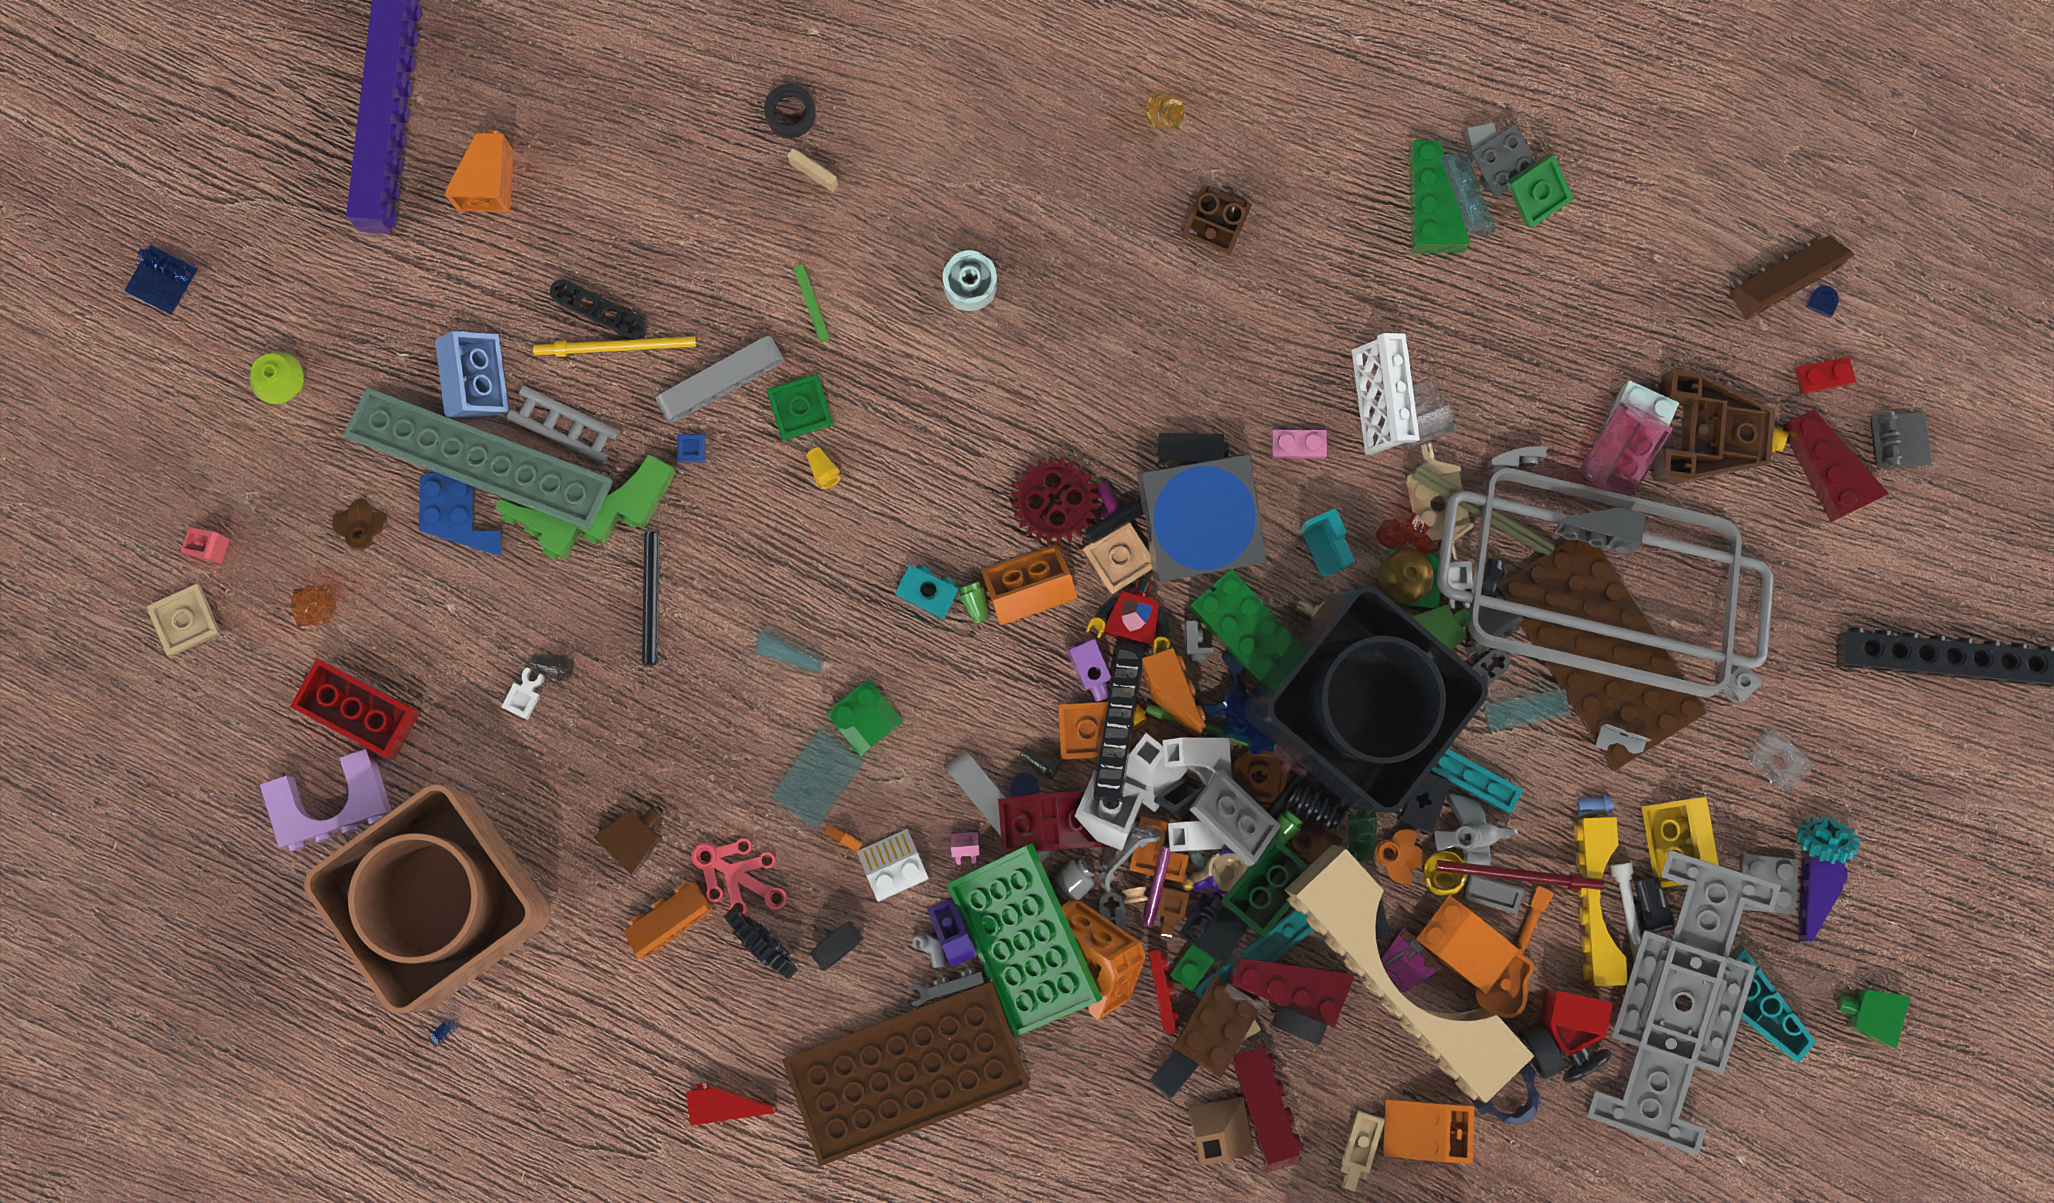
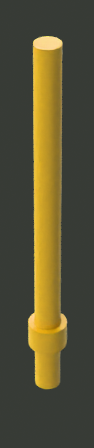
[533,336,696,357]

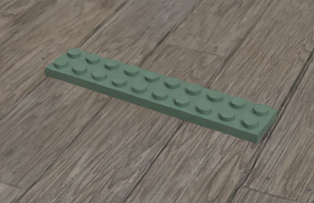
[343,388,613,530]

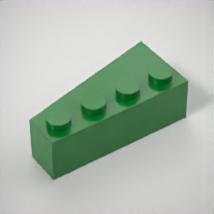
[1408,140,1470,253]

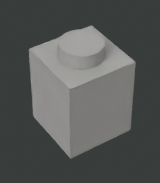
[1463,123,1497,166]

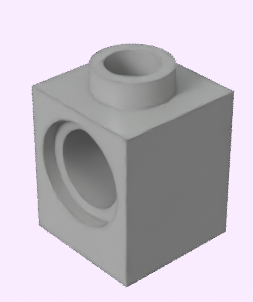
[1715,666,1763,704]

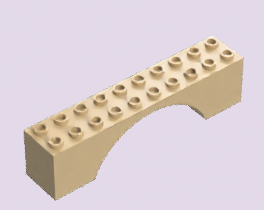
[1285,844,1534,1103]

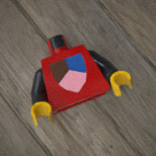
[1086,580,1170,654]

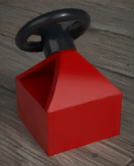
[1539,989,1613,1083]

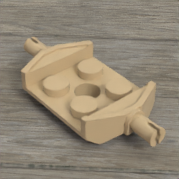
[1405,443,1474,562]

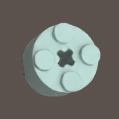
[943,250,997,311]

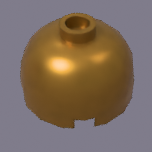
[1378,549,1434,605]

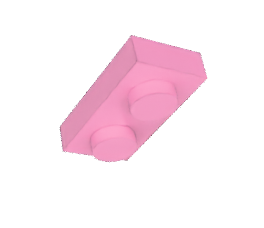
[1272,430,1327,459]

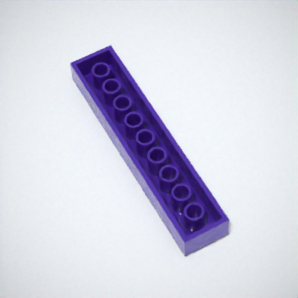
[346,0,421,234]

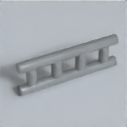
[507,386,620,465]

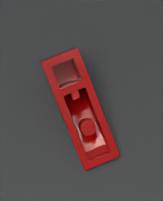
[686,1082,777,1126]

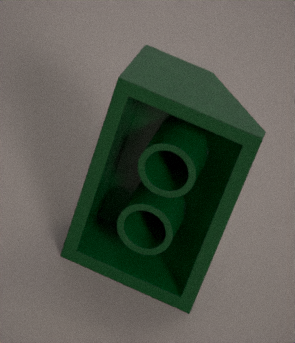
[1221,837,1309,937]

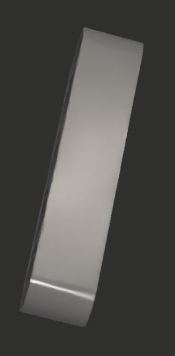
[656,336,784,423]
[944,750,1051,862]

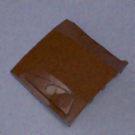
[1181,184,1252,256]

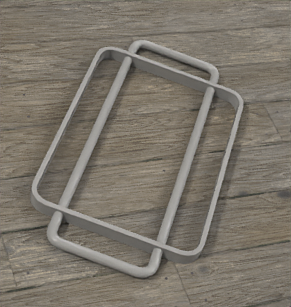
[1437,468,1774,697]

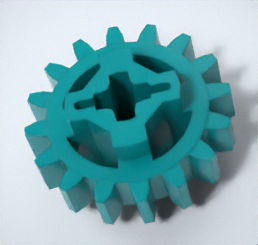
[1796,816,1860,864]

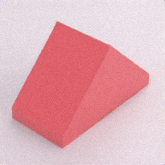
[180,527,230,565]

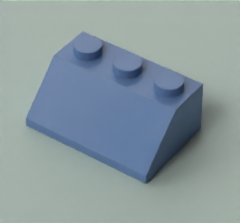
[435,331,509,419]

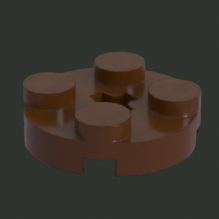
[1232,749,1287,805]

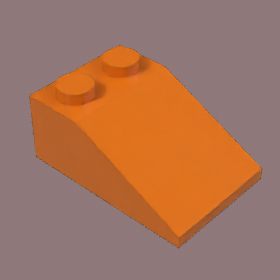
[1416,895,1519,995]

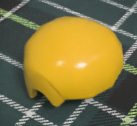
[1424,850,1466,896]

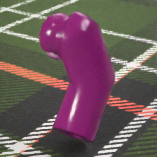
[1097,483,1118,521]

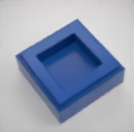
[677,434,706,463]

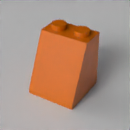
[445,130,514,212]

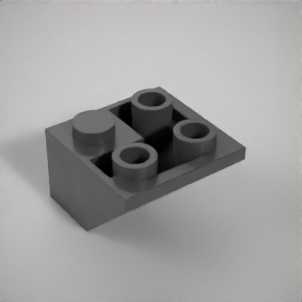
[1465,596,1524,655]

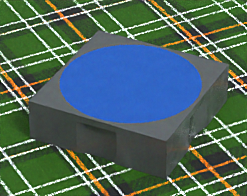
[1137,454,1266,582]

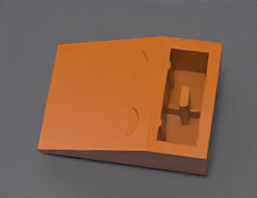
[1142,648,1206,738]
[1383,1099,1475,1164]

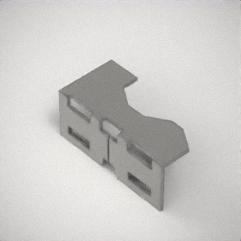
[1595,724,1651,754]

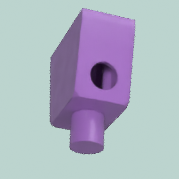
[1065,637,1111,702]

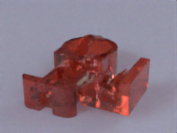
[1376,513,1442,555]

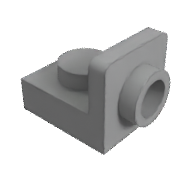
[1184,621,1214,661]

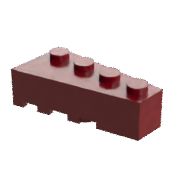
[1781,409,1889,522]
[1226,956,1355,1027]
[1232,1046,1303,1173]

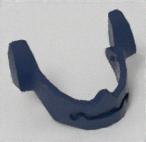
[1194,653,1247,717]
[1469,1063,1539,1125]

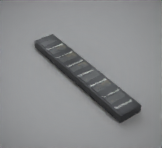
[1093,642,1146,802]

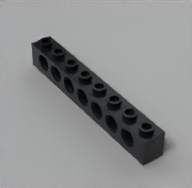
[1836,627,2054,687]

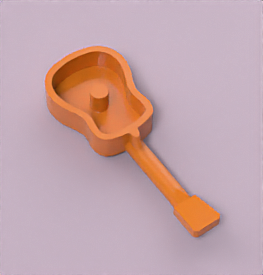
[1474,886,1554,1018]

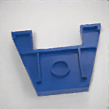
[419,472,502,556]

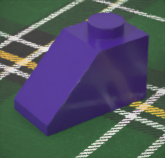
[927,898,977,967]

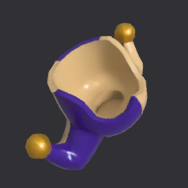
[1182,850,1249,894]

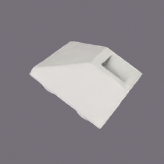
[1125,733,1188,812]

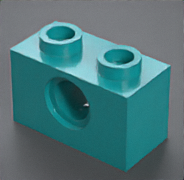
[895,564,959,621]

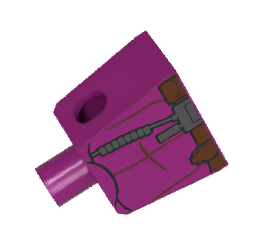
[1380,928,1442,993]

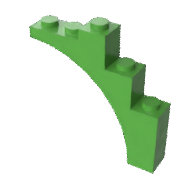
[495,455,676,560]

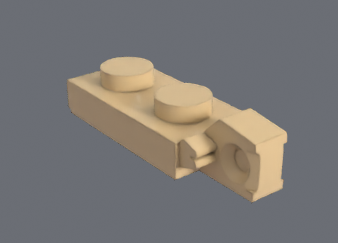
[1340,1110,1385,1192]

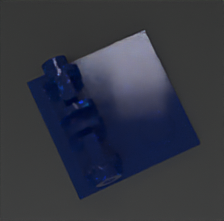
[124,245,198,315]
[1223,686,1275,755]

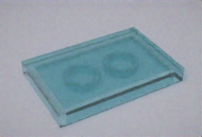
[1441,154,1496,235]
[771,730,864,829]

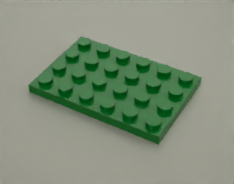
[946,843,1103,1037]

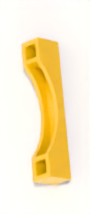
[1574,817,1628,986]

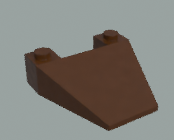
[1652,369,1775,484]

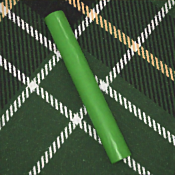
[793,264,830,343]

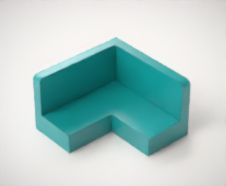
[1300,508,1355,578]

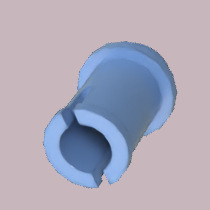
[1577,794,1613,816]

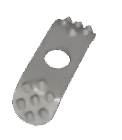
[1098,825,1161,893]

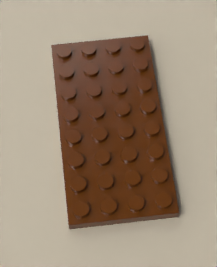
[1497,540,1707,771]
[782,981,1030,1167]

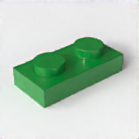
[1169,944,1215,992]

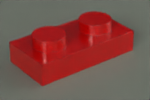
[1795,357,1856,395]

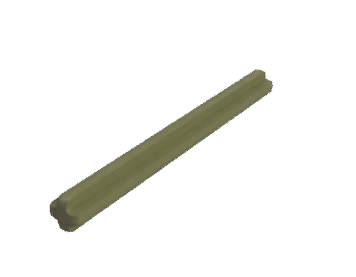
[1412,465,1555,555]

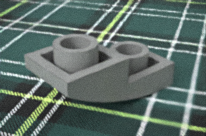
[1487,446,1547,473]

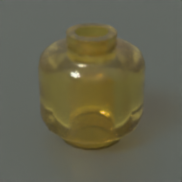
[1145,93,1185,130]

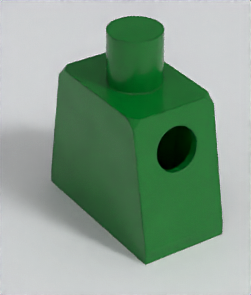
[1837,989,1911,1048]

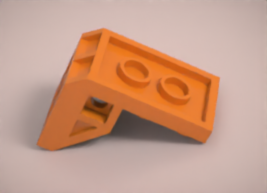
[1061,900,1146,1020]

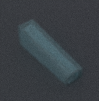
[754,631,823,674]

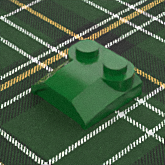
[826,680,904,757]

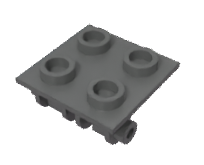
[1471,124,1535,198]
[1871,411,1931,469]

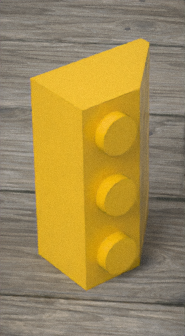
[1641,797,1719,888]

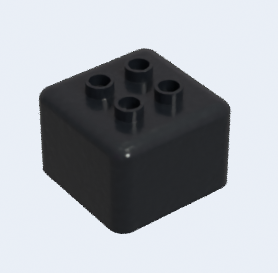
[1244,586,1488,813]

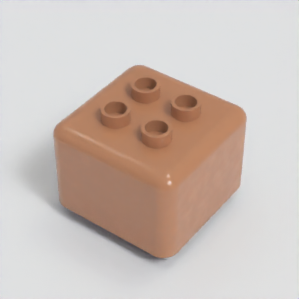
[304,785,551,1014]

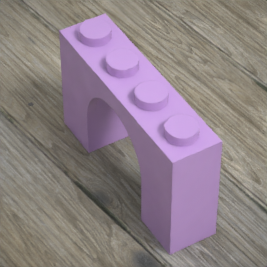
[260,749,392,852]

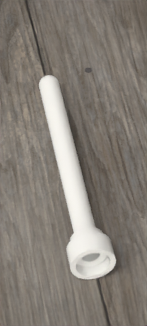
[1610,862,1641,963]

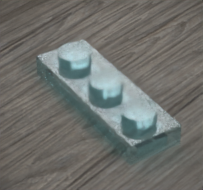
[1483,689,1571,732]

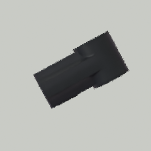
[1634,877,1674,933]

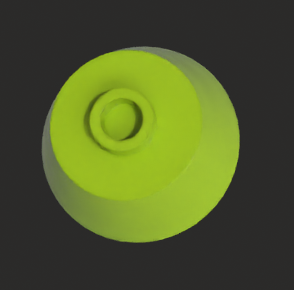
[250,351,304,404]

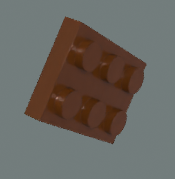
[1173,975,1262,1078]

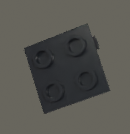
[1178,893,1248,966]

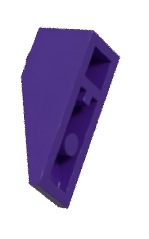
[1798,857,1848,942]

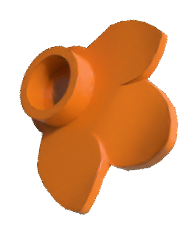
[1374,829,1429,885]

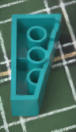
[1729,943,1817,1063]

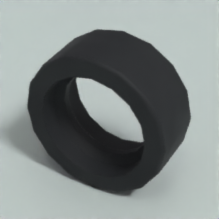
[764,84,816,138]
[810,921,864,971]
[1271,1005,1328,1045]
[1519,1022,1565,1079]

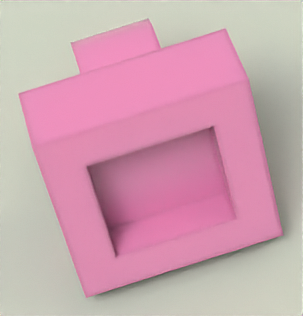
[950,832,979,865]

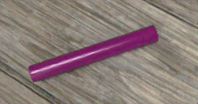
[1143,844,1171,925]

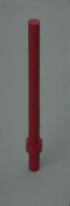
[1435,860,1604,890]

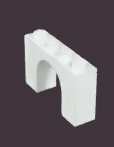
[1163,738,1232,852]

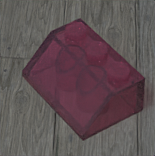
[1578,402,1675,497]

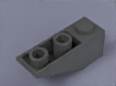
[1553,507,1646,554]

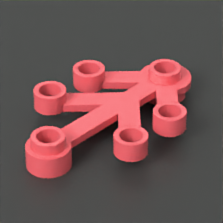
[692,838,788,915]

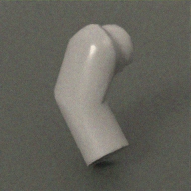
[913,932,946,968]

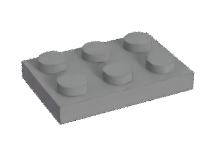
[1189,769,1281,867]

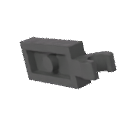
[907,968,984,1006]

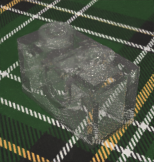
[1744,728,1815,791]

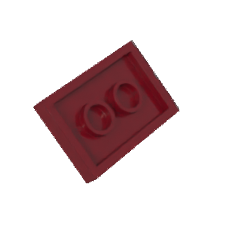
[998,792,1111,855]

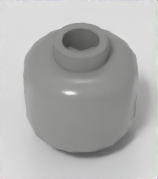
[1054,859,1095,900]

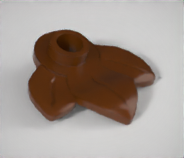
[332,498,387,550]
[1288,818,1343,866]

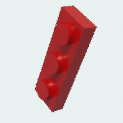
[1147,950,1180,1035]

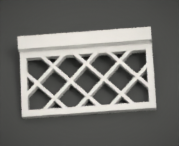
[1352,333,1420,455]

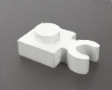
[1448,561,1473,609]
[502,668,545,720]

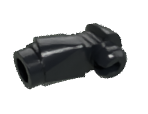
[1481,559,1505,598]

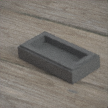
[1463,875,1525,915]

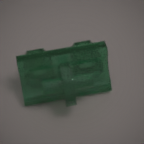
[1347,812,1377,862]

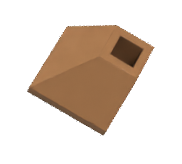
[1188,1096,1254,1166]

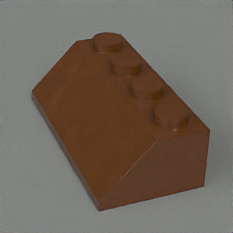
[1730,235,1855,321]

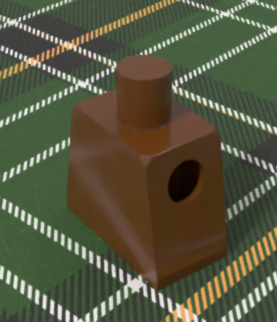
[594,807,663,875]

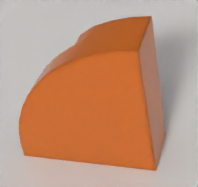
[824,824,862,852]

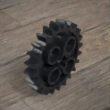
[724,907,798,979]

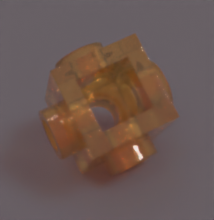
[290,585,336,627]

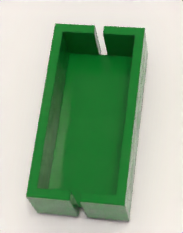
[1189,569,1295,685]

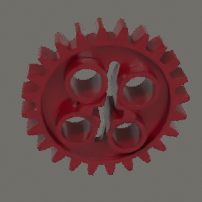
[1011,457,1099,545]

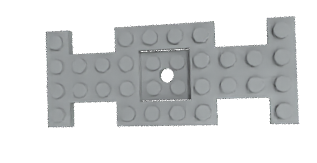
[1587,850,1782,1155]

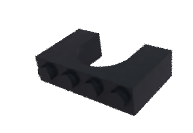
[1157,433,1229,465]

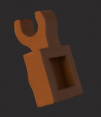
[1156,888,1189,939]

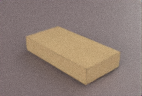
[787,148,838,192]

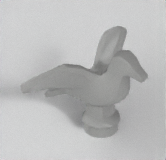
[1434,794,1518,884]

